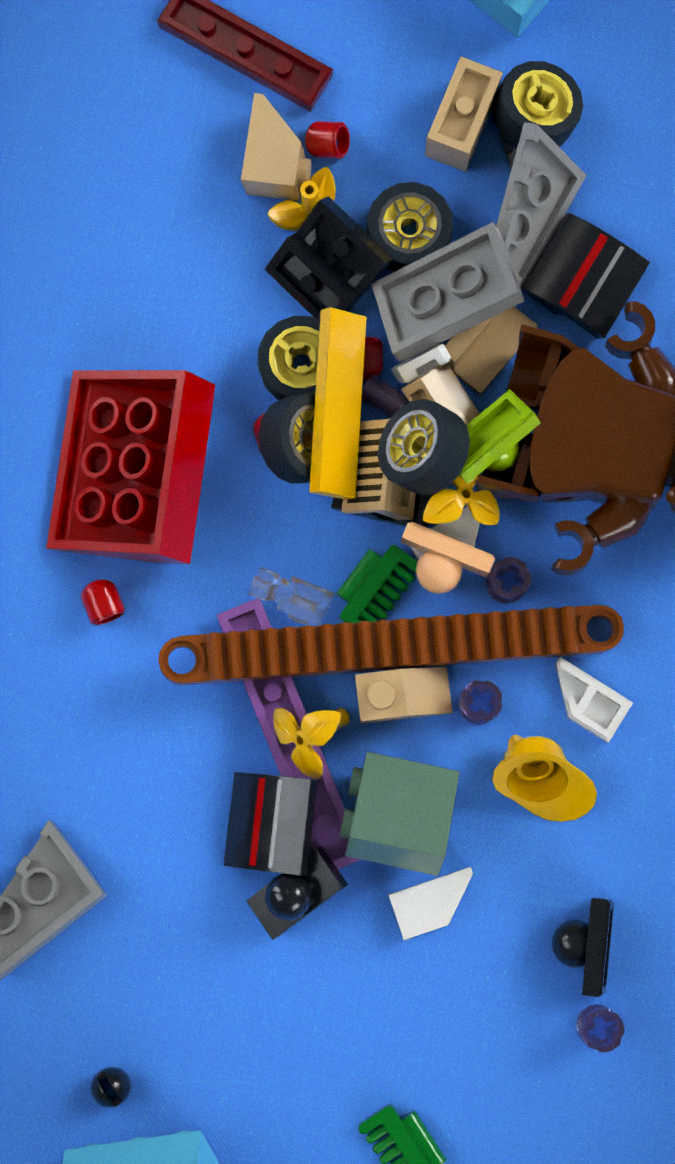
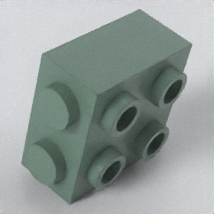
[339,752,460,876]

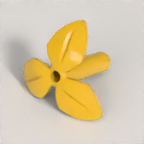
[267,167,336,231]
[422,474,500,525]
[273,708,350,779]

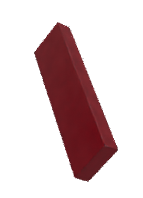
[157,0,333,112]

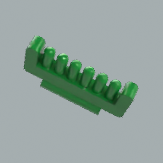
[336,545,418,623]
[359,1104,447,1164]

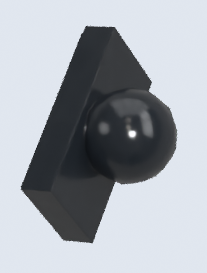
[246,846,348,940]
[552,898,614,997]

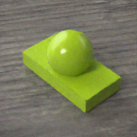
[459,389,541,484]

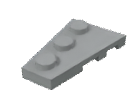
[496,122,587,289]
[0,820,107,981]

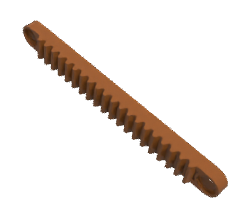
[158,605,624,685]

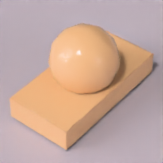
[401,521,495,594]

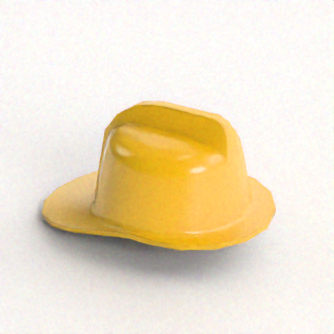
[492,735,597,822]

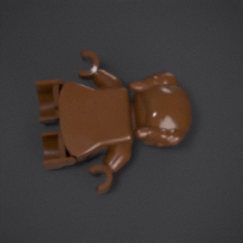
[476,301,675,576]

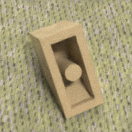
[241,93,311,201]
[355,667,453,724]

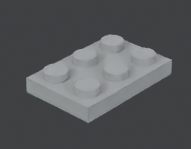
[371,222,524,362]

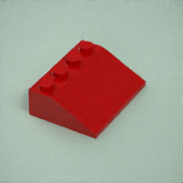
[46,370,216,564]

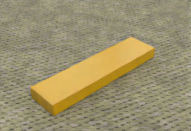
[309,307,367,500]

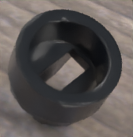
[91,1067,131,1107]

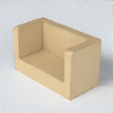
[425,56,503,172]

